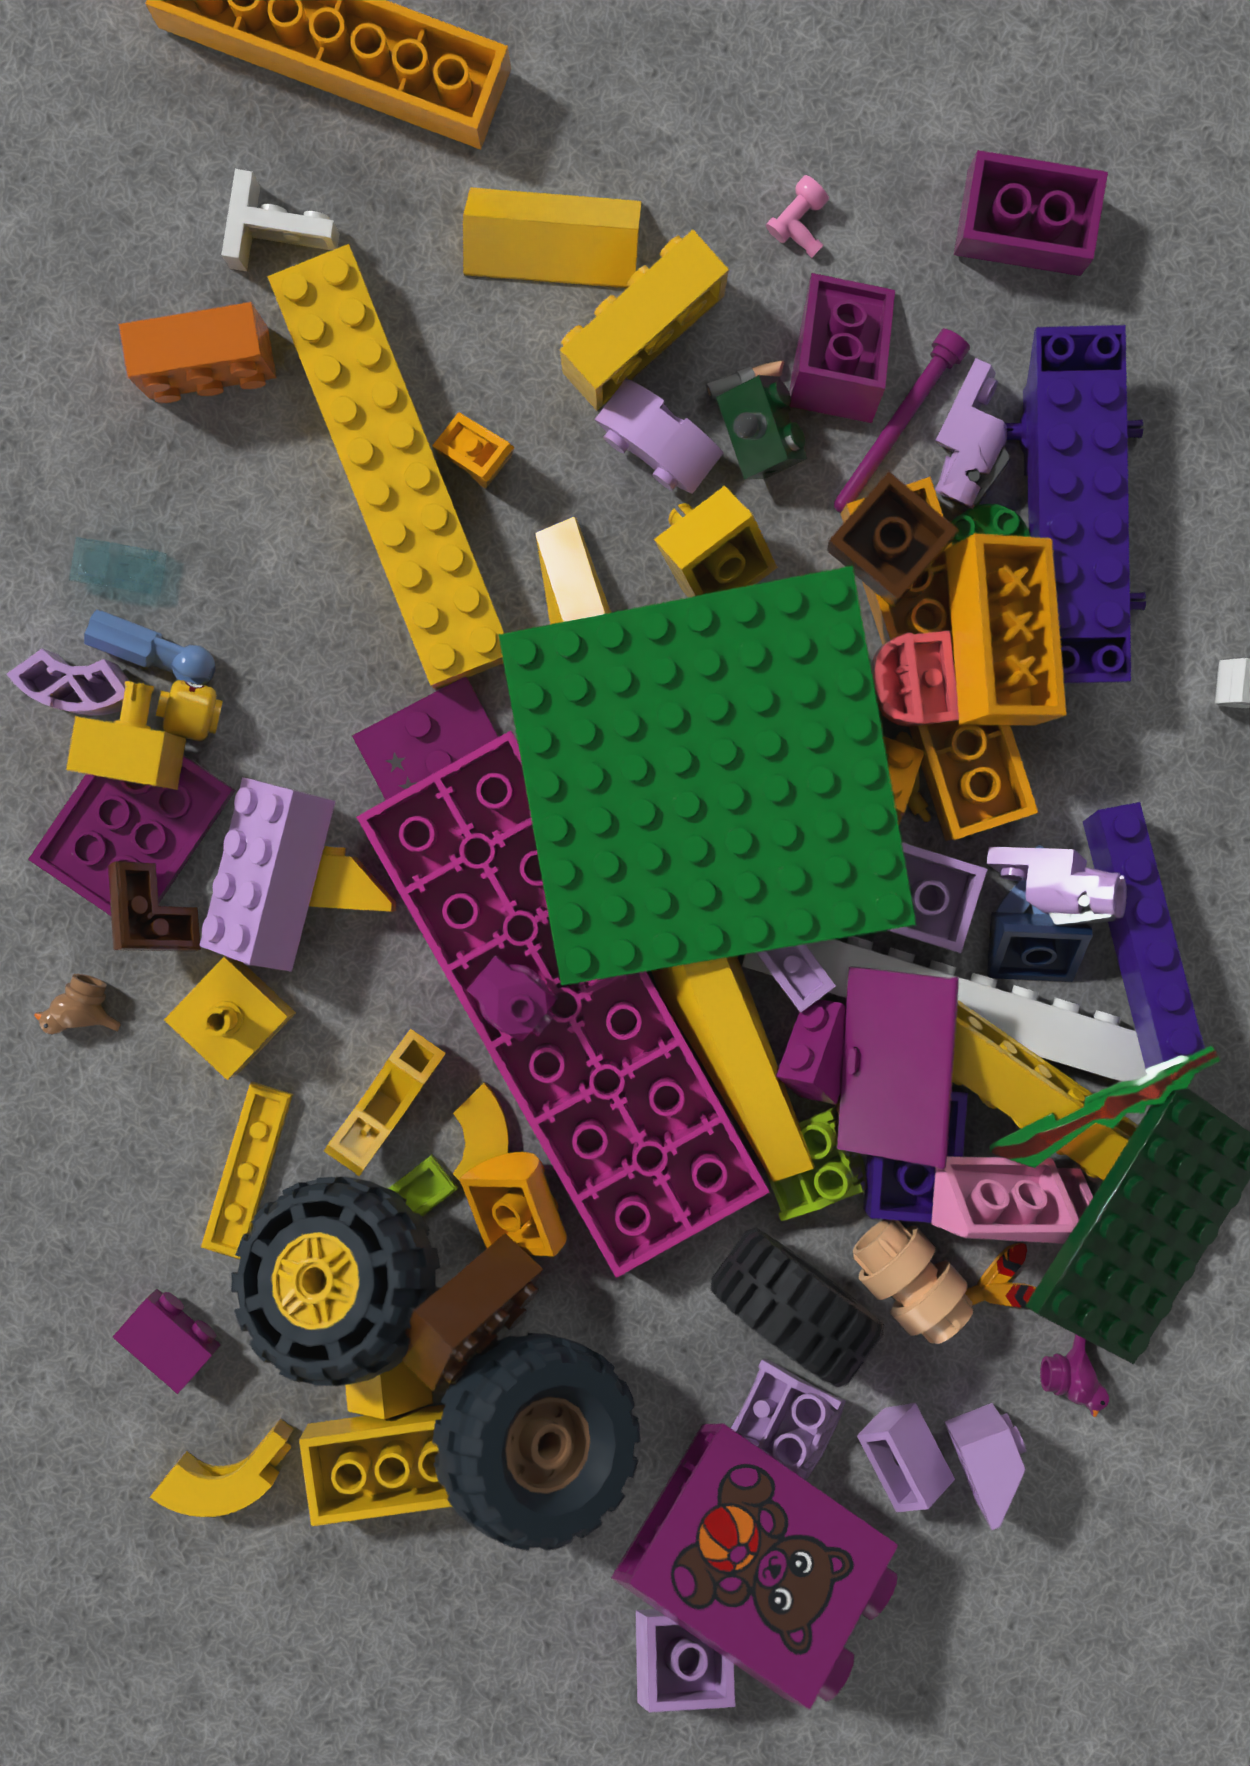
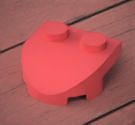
[871,631,959,726]

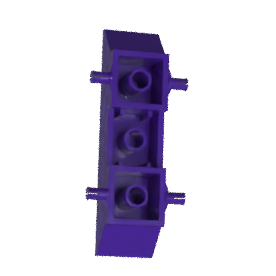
[1005,325,1146,684]

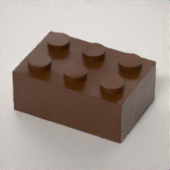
[402,1233,543,1391]

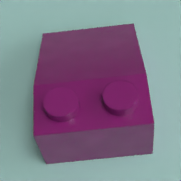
[789,273,895,423]

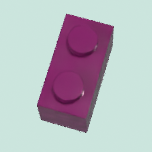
[776,999,846,1104]
[112,1289,221,1394]

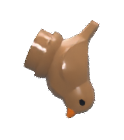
[34,974,121,1035]

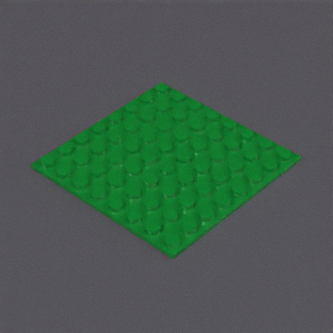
[499,565,916,986]

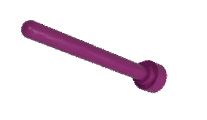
[834,328,970,513]

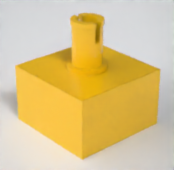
[654,486,778,597]
[66,681,186,790]
[164,956,296,1080]

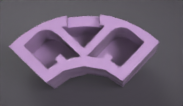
[594,378,724,494]
[6,649,129,716]

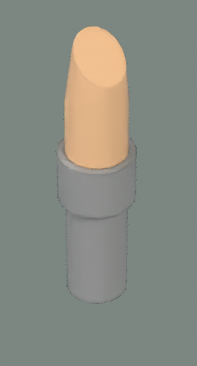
[706,360,784,400]

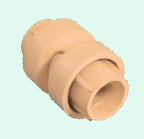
[853,1219,973,1344]

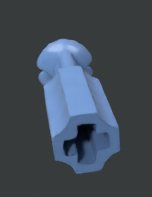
[84,609,215,685]

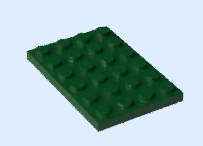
[1025,1077,1250,1364]

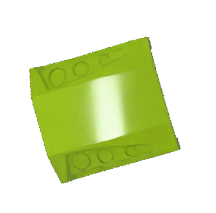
[751,1107,867,1221]

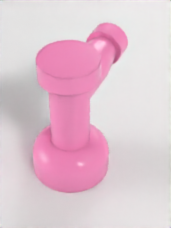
[766,175,829,258]

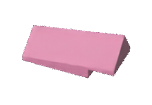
[931,1157,1093,1244]

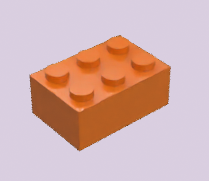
[119,302,277,403]

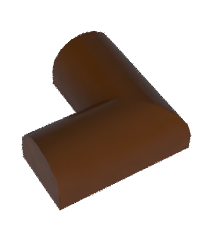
[108,861,201,952]

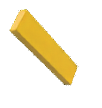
[201,1082,293,1259]

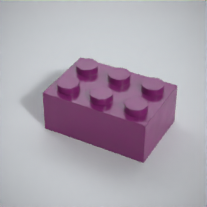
[954,150,1108,276]

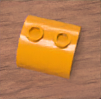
[459,1152,567,1256]

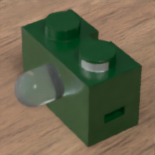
[716,375,808,480]

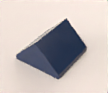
[987,912,1093,982]

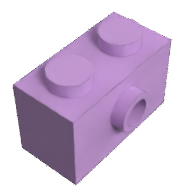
[857,1403,955,1512]

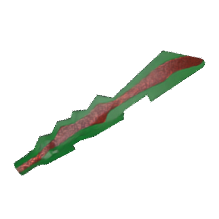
[989,1045,1221,1168]

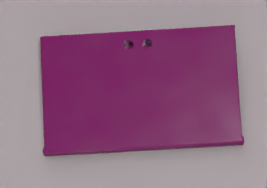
[837,966,959,1169]

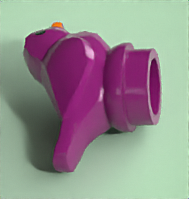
[1040,1334,1109,1417]

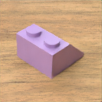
[944,1403,1027,1530]

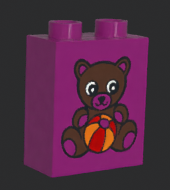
[611,1423,898,1710]

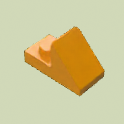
[432,412,514,489]

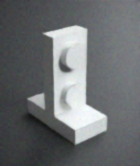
[221,169,340,271]

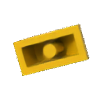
[309,846,397,912]

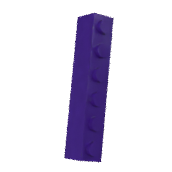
[1082,802,1208,1073]

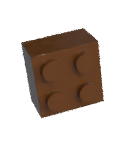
[827,471,958,608]

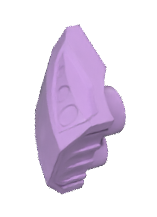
[731,1359,846,1480]

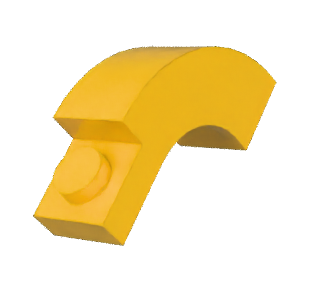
[324,1029,446,1176]
[150,1418,294,1517]

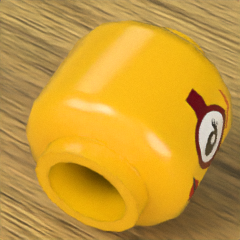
[156,680,223,741]

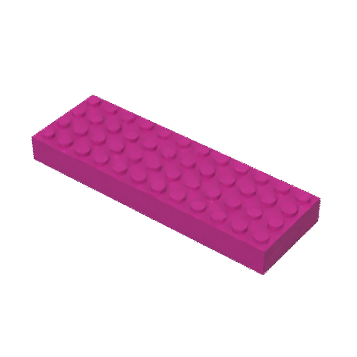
[356,731,769,1278]

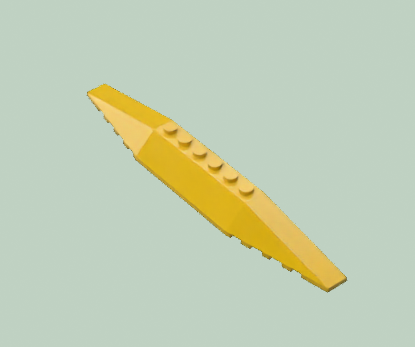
[535,517,815,1182]

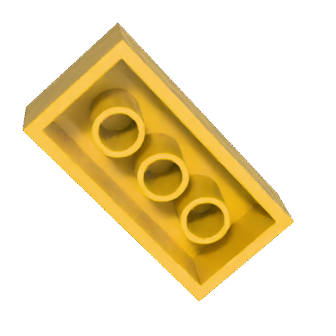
[560,230,729,411]
[299,1404,452,1526]

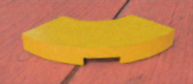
[453,1082,509,1181]

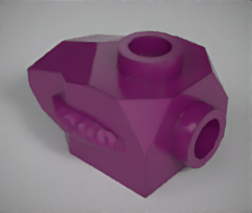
[467,955,558,1042]

